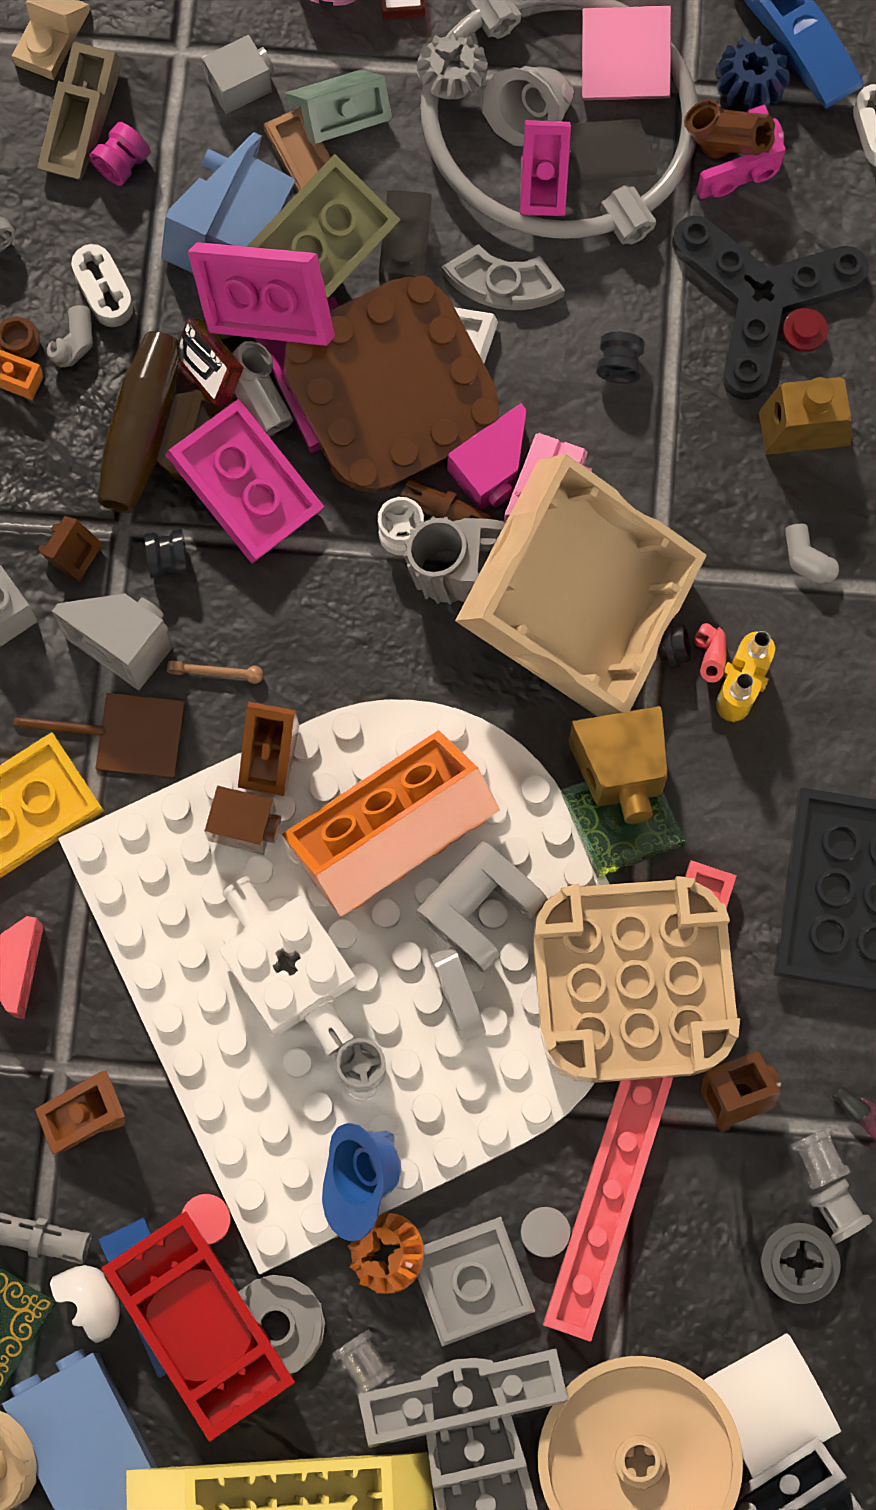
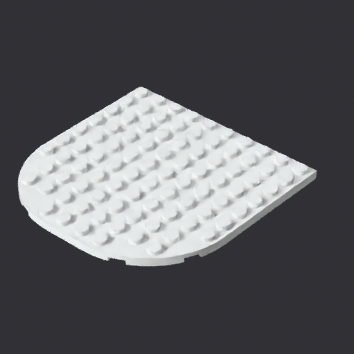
[58,700,610,1275]

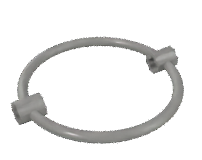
[420,0,698,245]

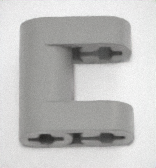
[416,840,548,972]

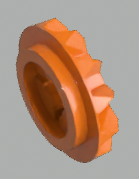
[348,1213,424,1293]

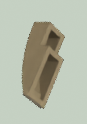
[37,41,123,180]

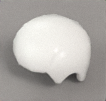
[50,1265,120,1343]

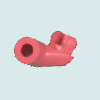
[693,623,727,682]

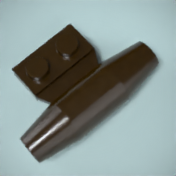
[98,331,236,513]

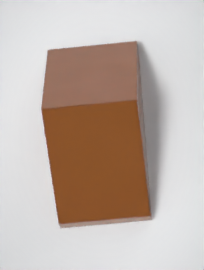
[238,702,299,796]

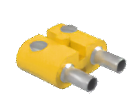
[716,631,775,722]

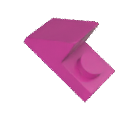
[520,120,571,216]

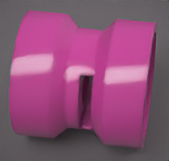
[89,122,151,186]

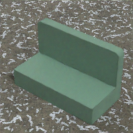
[286,70,393,144]

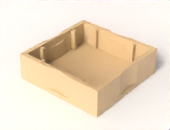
[455,454,707,717]

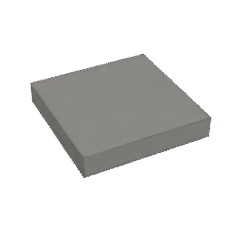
[417,1217,535,1346]

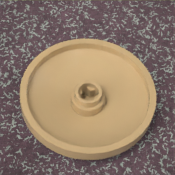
[538,1356,743,1510]

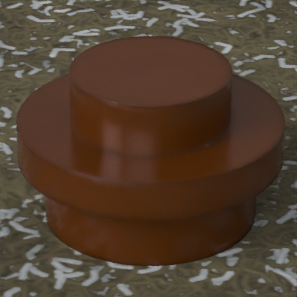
[0,317,40,359]

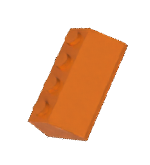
[281,730,500,917]

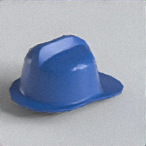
[322,1123,401,1241]

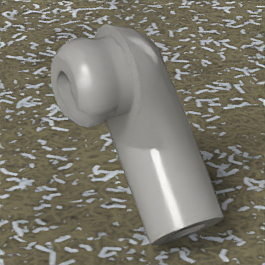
[47,305,93,367]
[785,524,839,583]

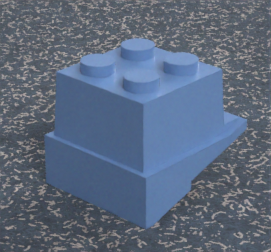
[161,132,295,273]

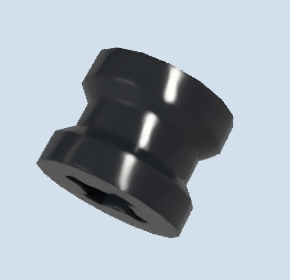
[596,331,645,384]
[145,529,188,579]

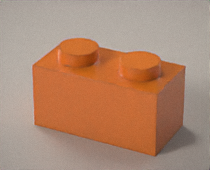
[0,350,44,400]

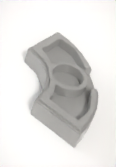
[441,244,565,310]

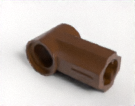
[684,99,776,159]

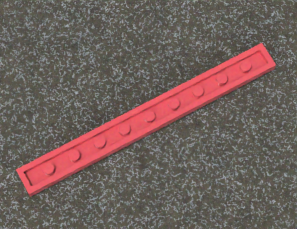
[543,861,737,1342]

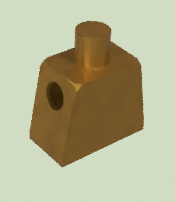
[759,377,852,455]
[568,706,667,824]

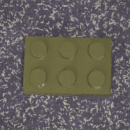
[246,154,401,298]

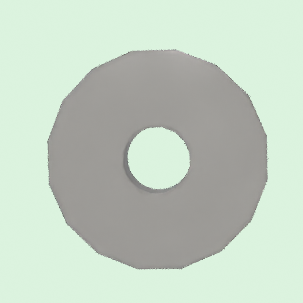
[239,1275,326,1373]

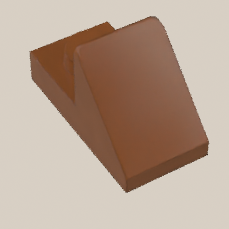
[35,1070,125,1154]

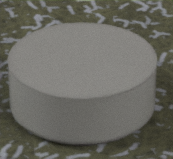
[520,1207,570,1258]

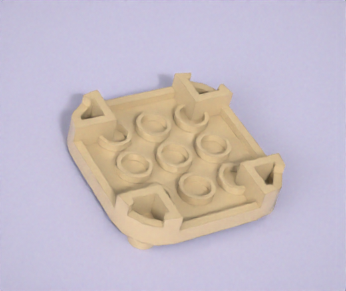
[533,876,740,1083]

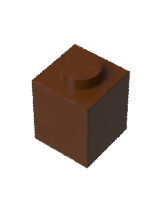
[204,785,282,855]

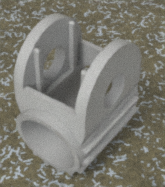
[403,516,506,604]

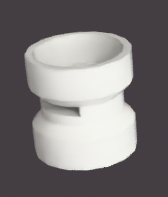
[378,497,424,555]

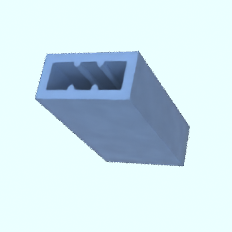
[2,1349,158,1510]

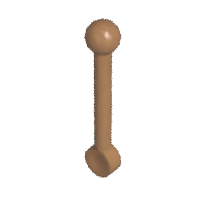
[167,661,264,684]

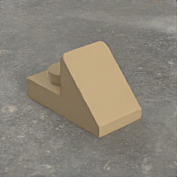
[12,0,90,80]

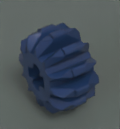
[715,35,790,112]

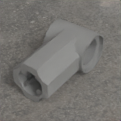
[220,341,295,437]

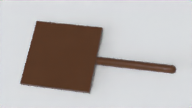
[13,693,185,778]

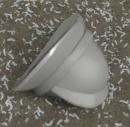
[482,66,574,146]

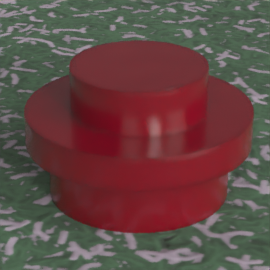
[782,308,828,352]

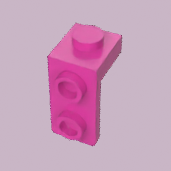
[696,105,786,199]

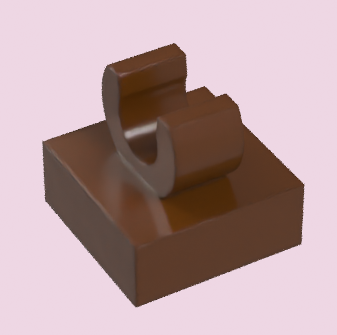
[38,516,103,582]

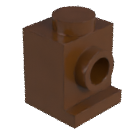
[700,1051,782,1132]

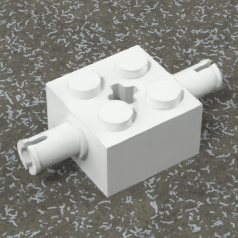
[218,876,356,1056]

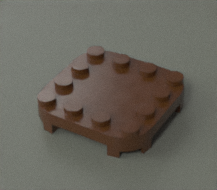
[283,275,499,495]

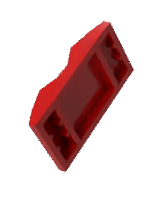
[101,1211,295,1442]

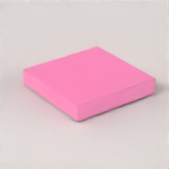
[582,6,671,101]

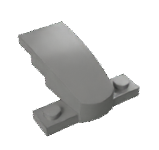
[358,1349,568,1510]

